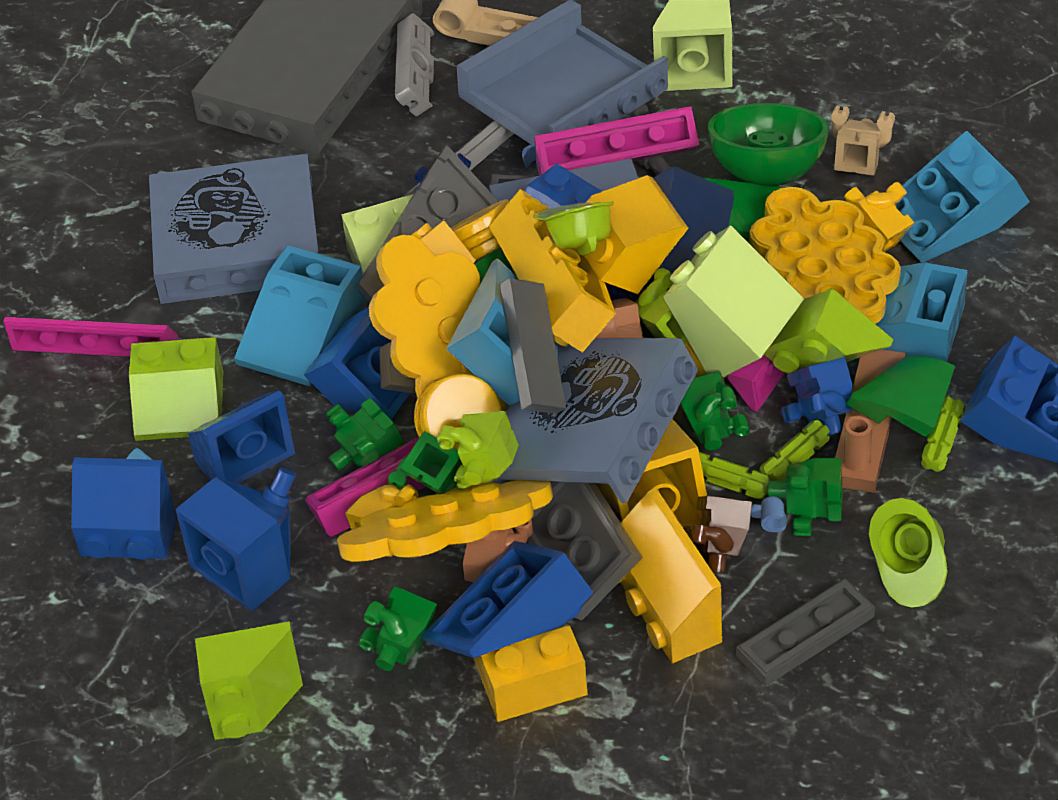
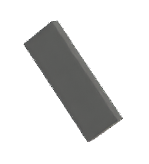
[500,278,566,414]
[736,578,875,687]

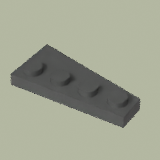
[355,145,499,302]

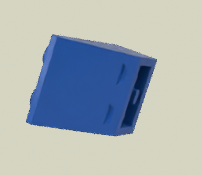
[960,335,1058,463]

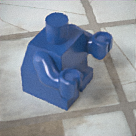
[781,358,852,436]

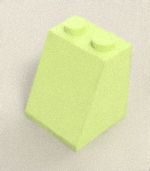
[653,0,732,91]
[663,225,804,377]

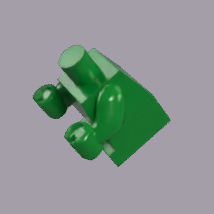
[681,371,750,451]
[326,398,405,471]
[388,431,462,494]
[768,458,843,536]
[359,586,437,671]

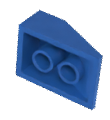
[421,541,593,658]

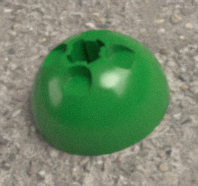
[708,103,829,186]

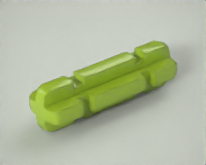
[921,396,964,472]
[760,420,830,481]
[699,452,770,500]

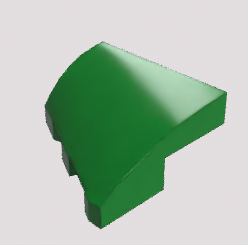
[846,356,955,437]

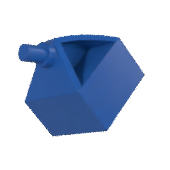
[176,467,296,612]

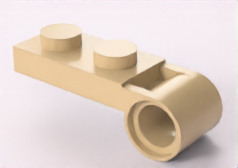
[433,0,539,46]

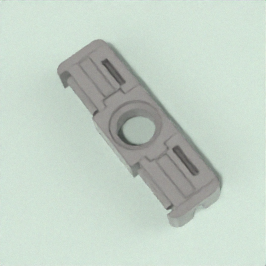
[395,13,434,116]

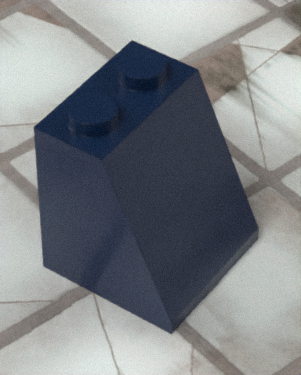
[622,166,734,297]

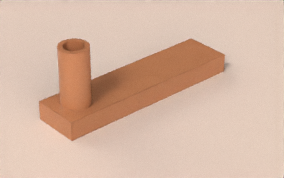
[835,349,905,493]

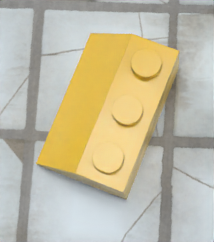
[619,488,722,663]

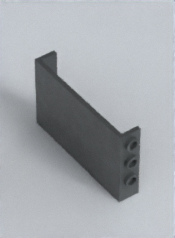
[192,0,423,154]

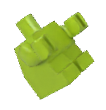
[635,268,688,345]
[437,411,519,489]

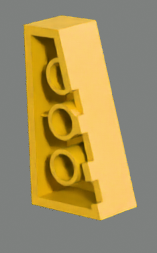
[489,189,616,353]

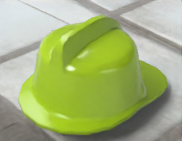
[533,202,614,256]
[869,498,948,608]

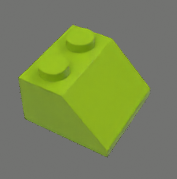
[764,288,894,374]
[129,337,223,441]
[195,621,303,740]

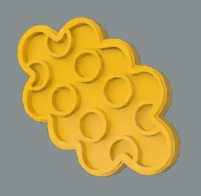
[749,187,901,324]
[369,235,510,412]
[337,480,553,562]

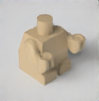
[831,105,895,176]

